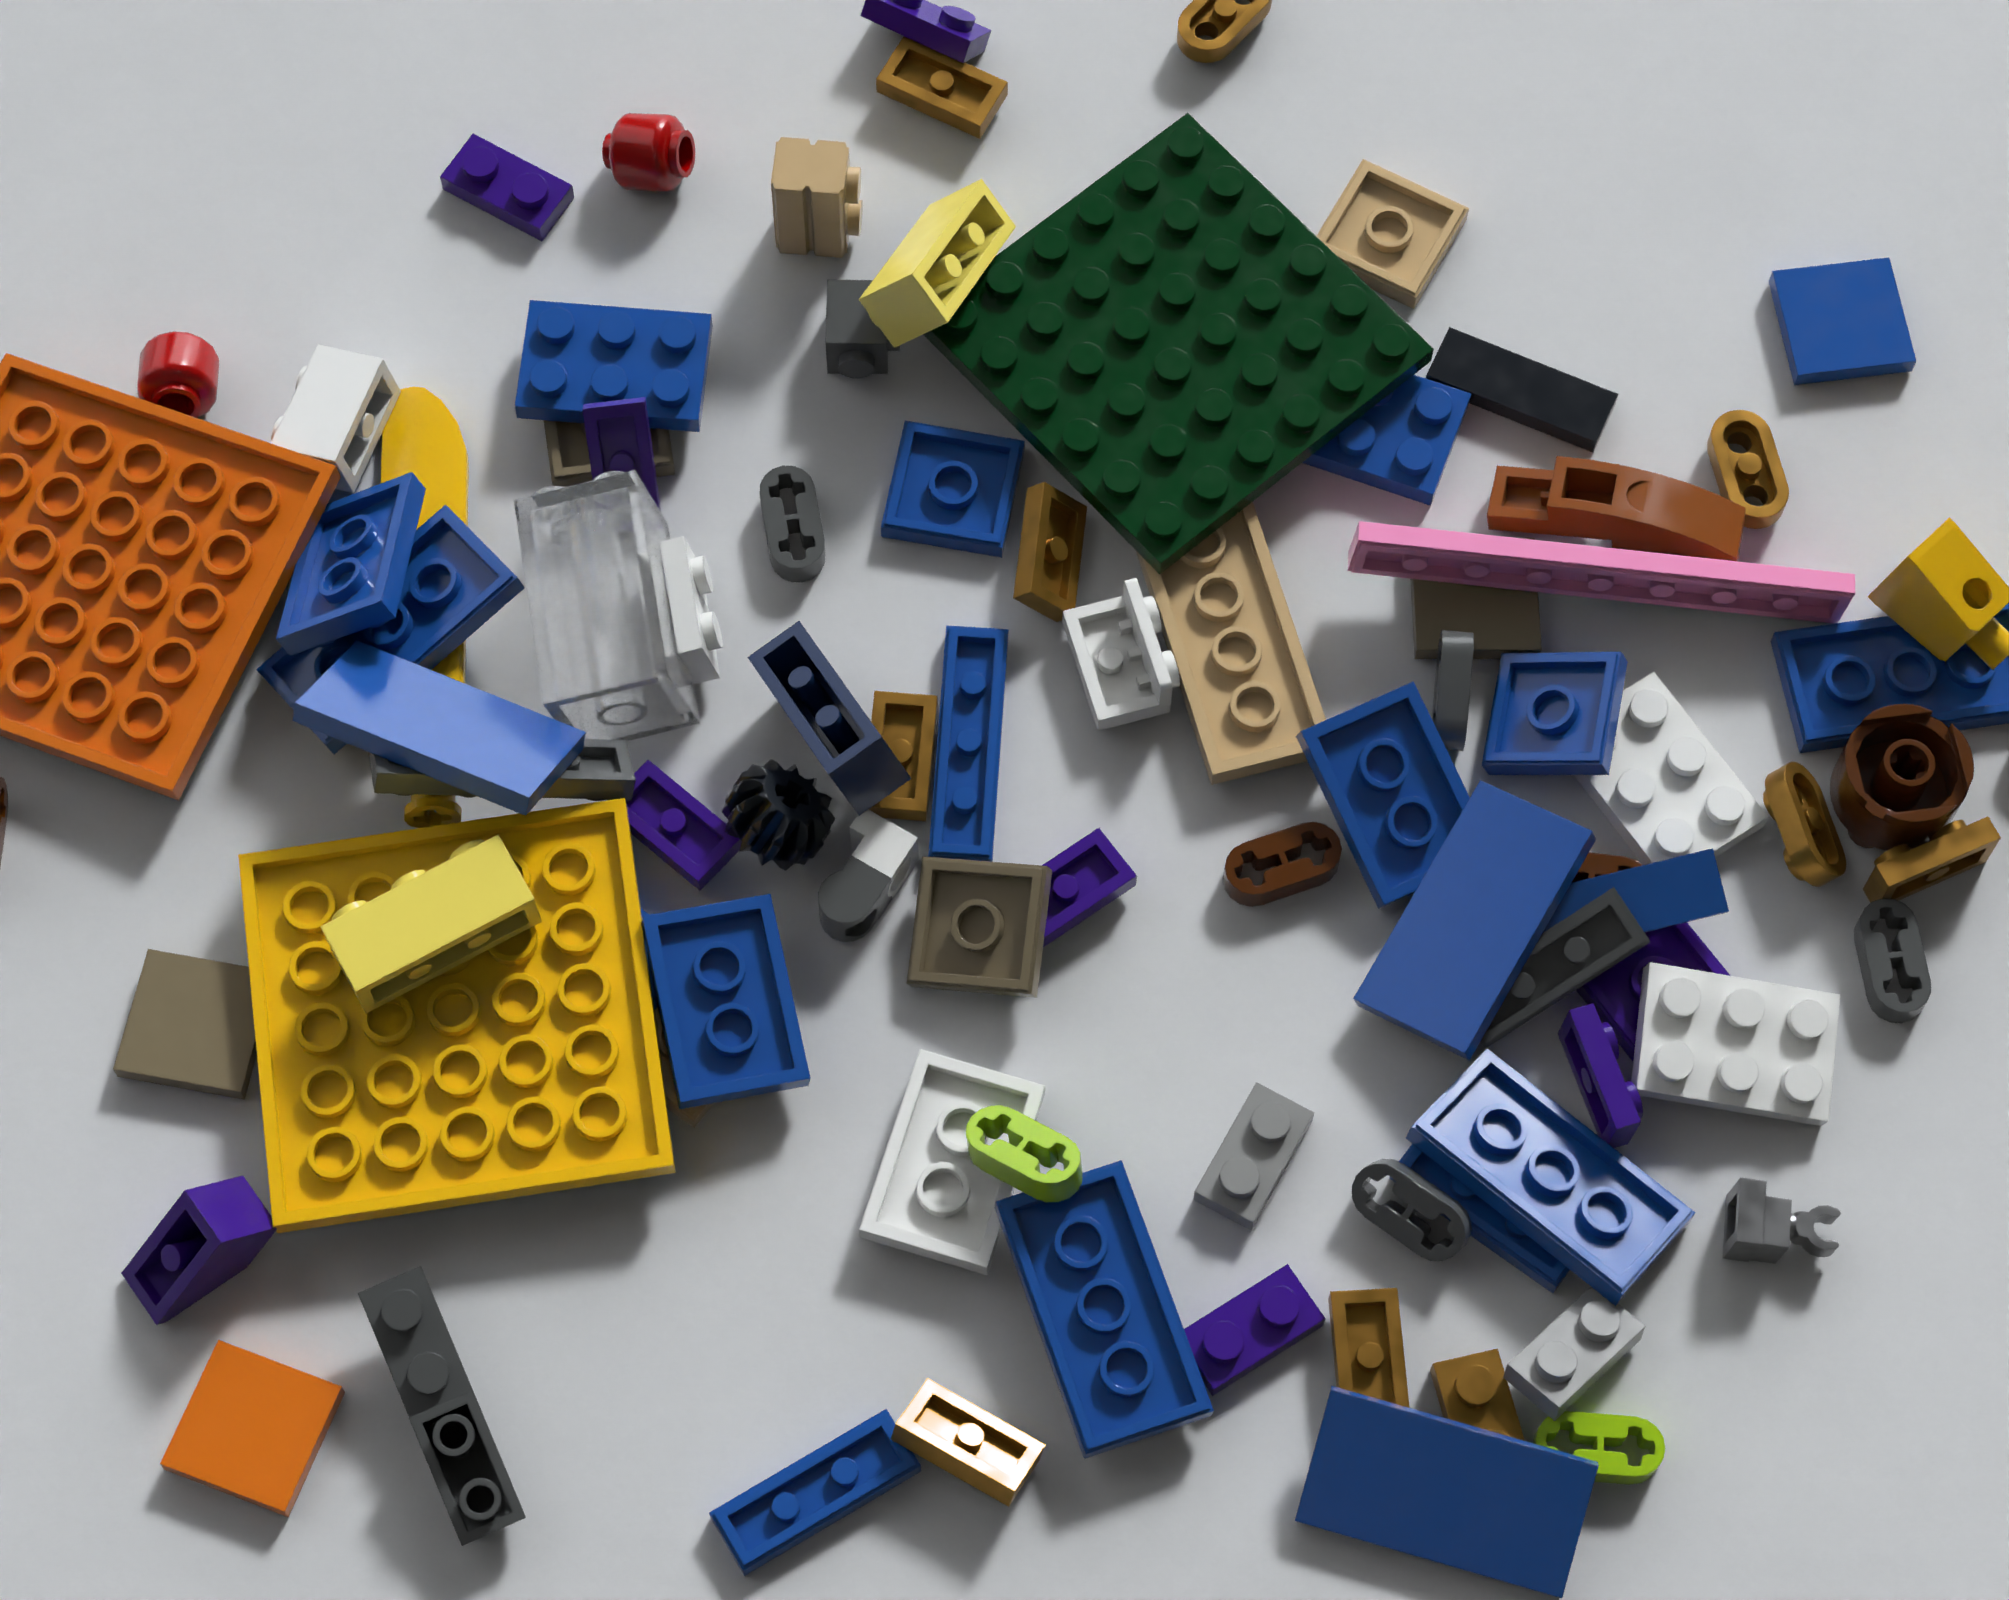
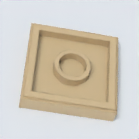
[1317,159,1469,309]

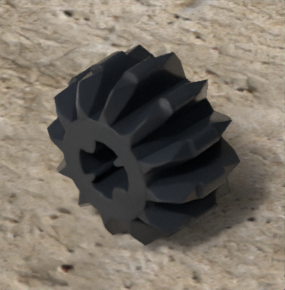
[721,759,836,871]

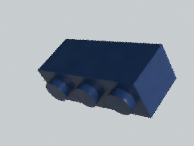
[747,621,912,816]

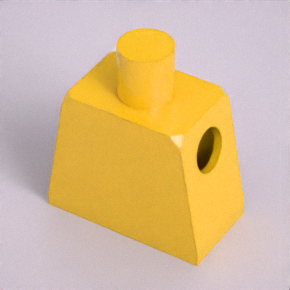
[1868,517,2009,670]

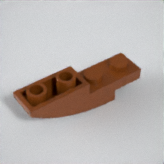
[1487,456,1746,562]

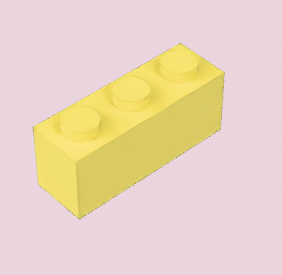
[859,179,1016,348]
[320,834,542,1014]

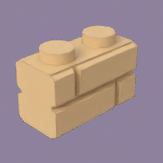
[771,137,863,258]

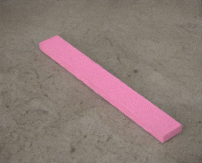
[1348,521,1855,624]

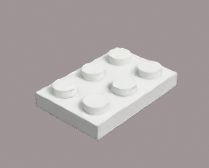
[1574,672,1769,865]
[1631,962,1840,1126]
[859,1049,1045,1275]

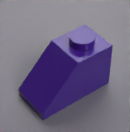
[121,1176,277,1325]

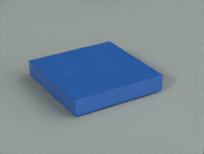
[1768,257,1916,385]
[881,420,1025,558]
[1482,651,1628,775]

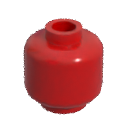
[602,113,695,191]
[137,331,219,418]

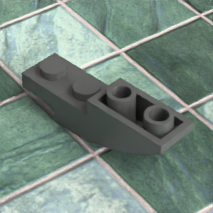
[358,1266,526,1546]

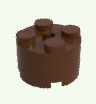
[1830,704,1974,851]

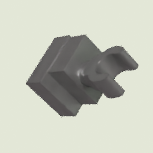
[1722,1177,1841,1264]

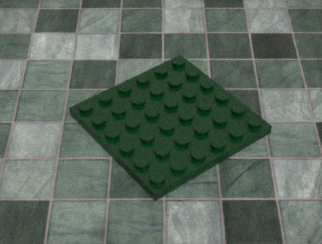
[923,113,1434,574]

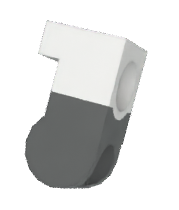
[818,810,919,942]

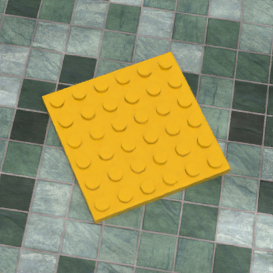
[238,798,676,1234]

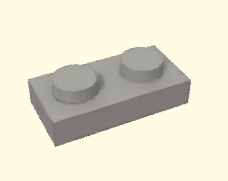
[1193,1082,1315,1230]
[1503,1287,1646,1421]

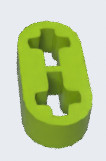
[966,1105,1083,1202]
[1533,1411,1666,1485]

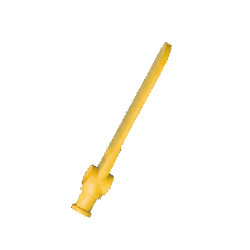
[381,387,469,828]

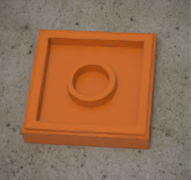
[160,1340,345,1517]

